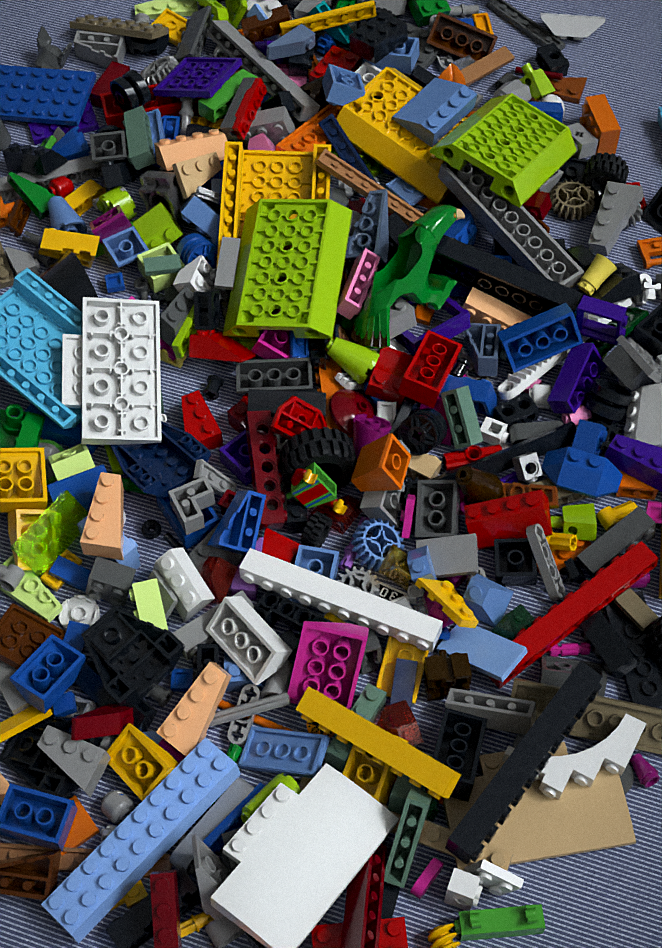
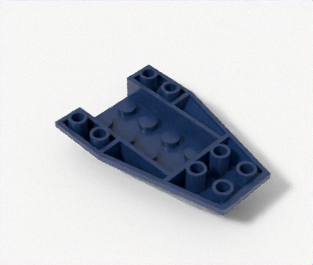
[110,421,211,498]

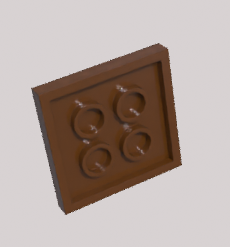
[0,603,66,669]

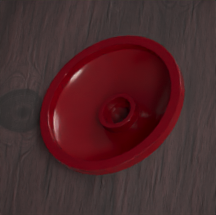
[329,389,377,438]

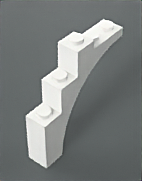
[502,714,646,799]

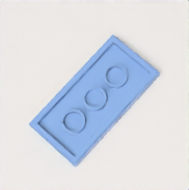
[436,624,528,682]

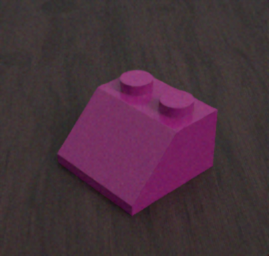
[89,204,132,244]

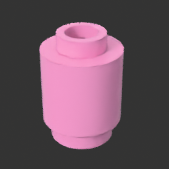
[562,404,592,426]

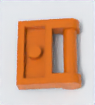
[636,237,662,269]

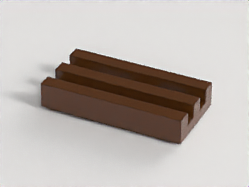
[5,199,31,237]

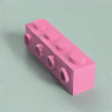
[337,248,381,320]

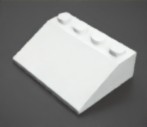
[624,383,662,448]

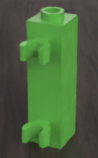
[454,904,546,941]

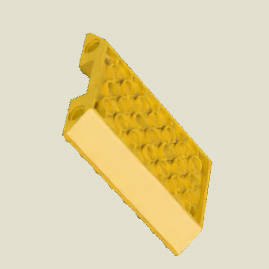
[336,67,467,204]

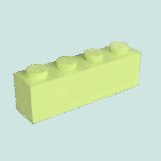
[129,578,168,630]

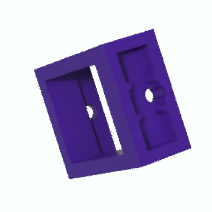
[576,295,629,346]

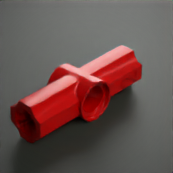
[443,444,502,471]

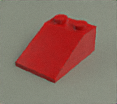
[189,329,255,362]
[365,347,414,406]

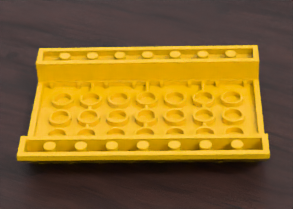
[216,141,331,280]

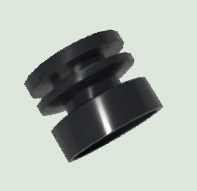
[398,408,448,455]

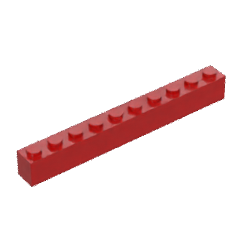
[487,541,659,689]

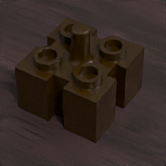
[423,650,472,701]

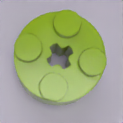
[96,186,137,220]

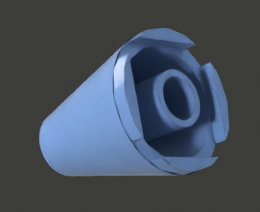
[47,196,87,234]

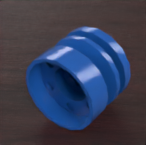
[176,233,218,268]

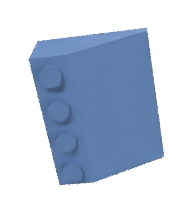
[392,78,477,147]

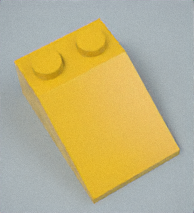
[8,509,56,571]
[107,723,179,801]

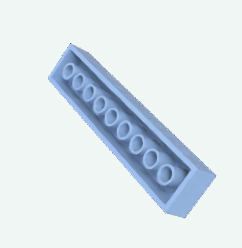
[41,737,241,944]

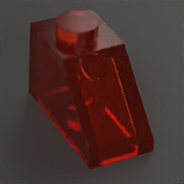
[201,556,238,604]

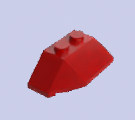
[271,396,327,440]

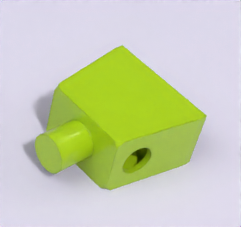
[519,63,556,101]
[550,503,597,541]

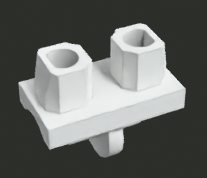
[633,274,661,305]

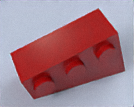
[181,390,223,450]

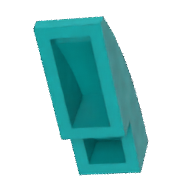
[308,0,353,45]

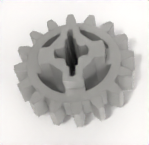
[336,566,380,596]

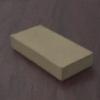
[614,588,659,632]

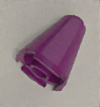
[353,414,392,458]

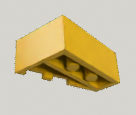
[38,228,100,268]

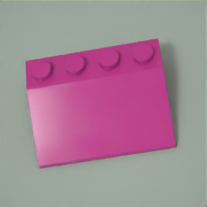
[288,621,369,709]

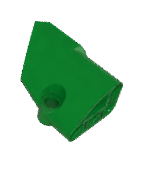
[0,404,45,448]

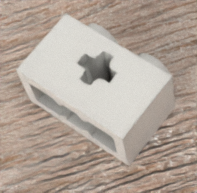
[444,867,483,911]

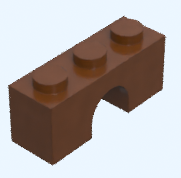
[241,4,292,43]

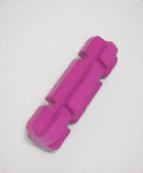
[549,642,590,657]

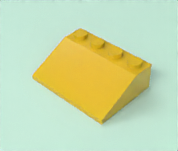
[0,447,48,513]

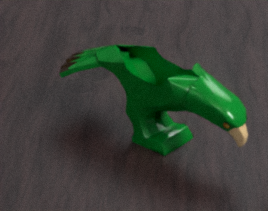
[350,205,465,349]

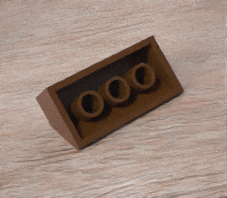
[426,12,498,63]

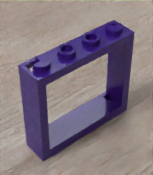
[394,297,471,355]

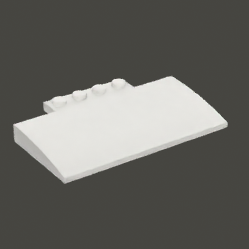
[62,297,162,445]
[210,763,399,948]

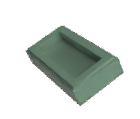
[143,254,182,276]

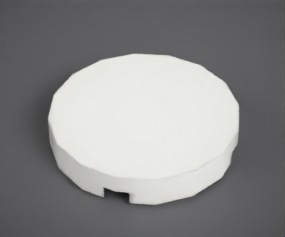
[58,594,100,630]

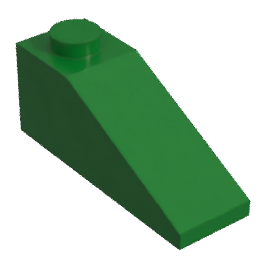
[7,172,55,220]

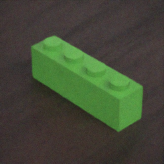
[198,69,258,123]

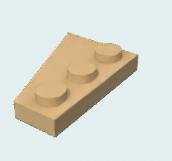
[172,152,222,199]

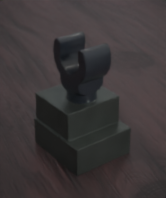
[150,285,179,306]

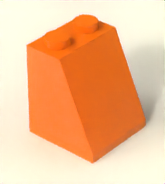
[351,433,411,492]

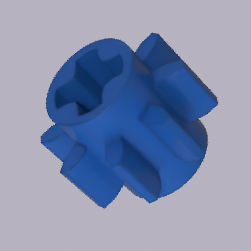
[316,34,336,55]

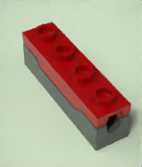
[220,78,267,140]

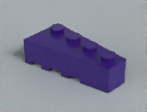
[547,343,606,414]
[604,434,662,492]

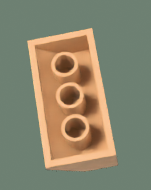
[154,129,227,171]

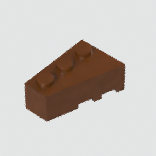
[0,849,62,900]

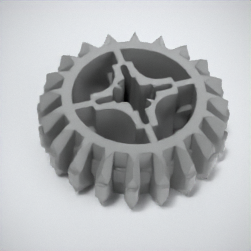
[140,56,179,85]

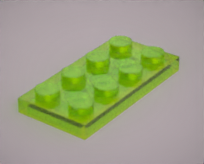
[10,490,88,576]

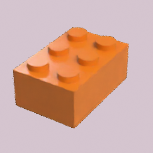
[579,94,621,156]

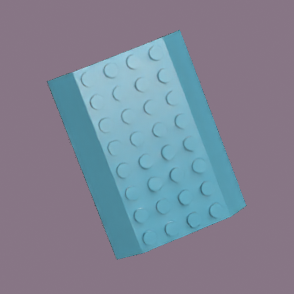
[0,268,82,429]

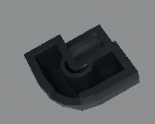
[124,34,169,56]

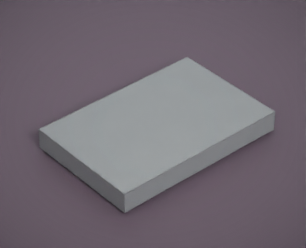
[416,533,478,578]

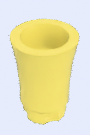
[577,253,617,296]

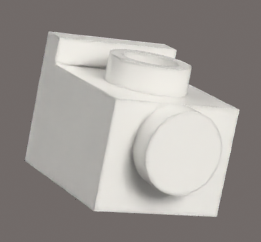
[480,416,509,445]

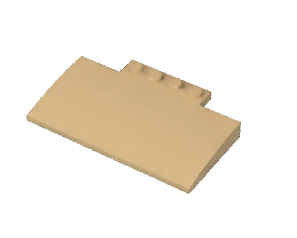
[442,742,636,871]

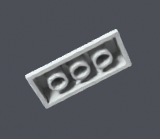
[205,596,292,685]

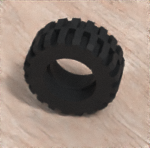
[279,427,357,491]

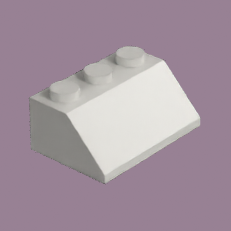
[153,548,215,622]

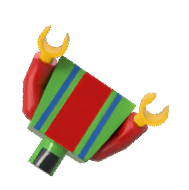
[286,462,347,515]

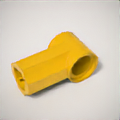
[596,500,638,532]
[546,531,578,552]

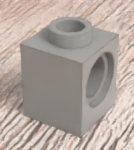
[512,452,543,483]

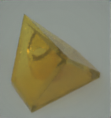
[379,544,411,591]

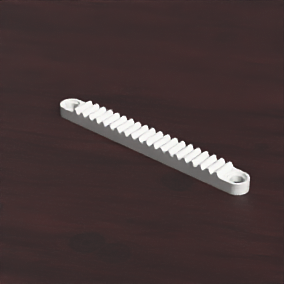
[498,297,632,400]

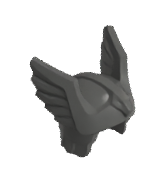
[34,26,73,69]

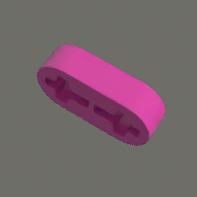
[410,857,444,899]

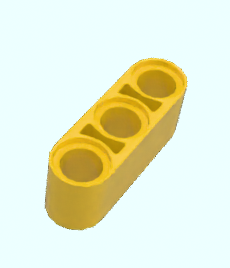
[64,179,106,216]

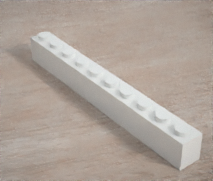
[239,548,443,652]

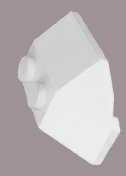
[540,13,605,40]

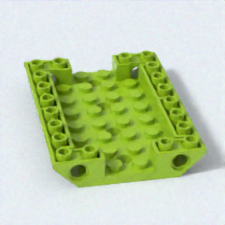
[430,93,577,208]
[223,199,352,339]

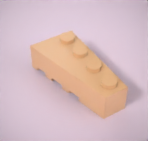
[462,287,532,331]
[80,472,124,560]
[156,662,232,756]

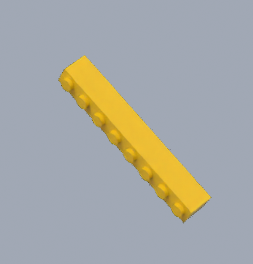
[295,686,461,799]

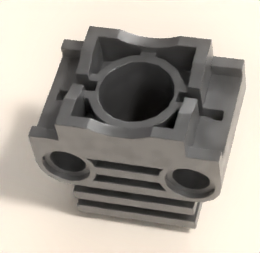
[139,167,195,226]

